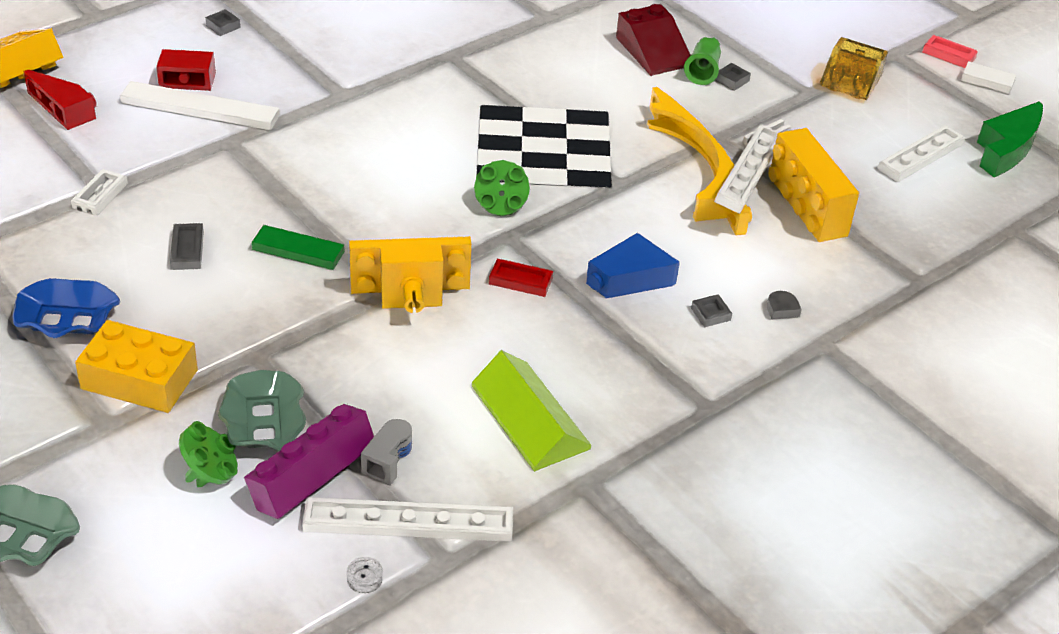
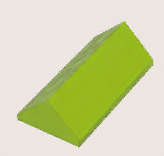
[472,350,591,472]

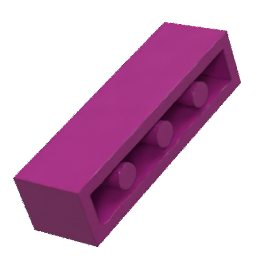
[244,404,374,519]

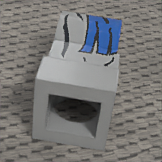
[361,419,412,486]

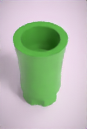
[684,37,721,85]

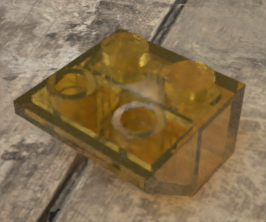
[820,37,888,100]

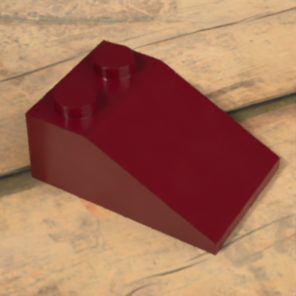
[616,4,691,76]

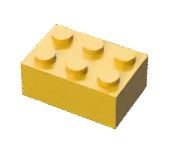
[75,320,198,413]

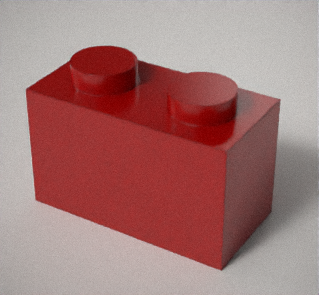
[156,49,216,91]

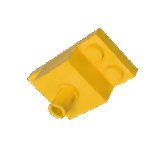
[349,236,472,313]

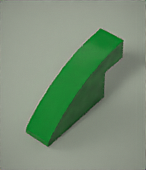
[977,101,1043,177]

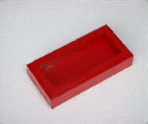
[489,258,553,297]

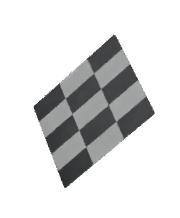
[476,105,612,188]

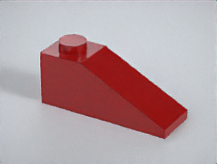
[23,69,97,130]

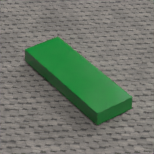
[252,225,345,270]

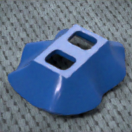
[13,278,120,338]

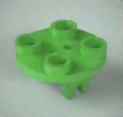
[474,160,530,216]
[179,421,238,487]

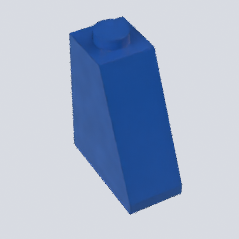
[586,232,680,298]

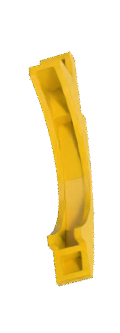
[647,87,752,236]

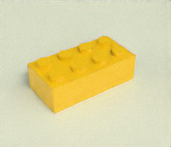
[768,128,859,242]

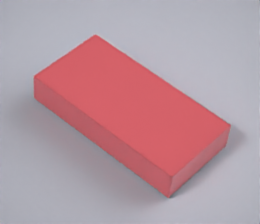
[922,35,978,68]

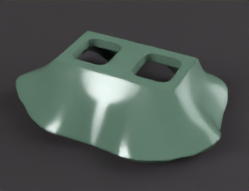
[218,370,306,451]
[0,484,80,566]

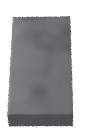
[170,223,204,270]

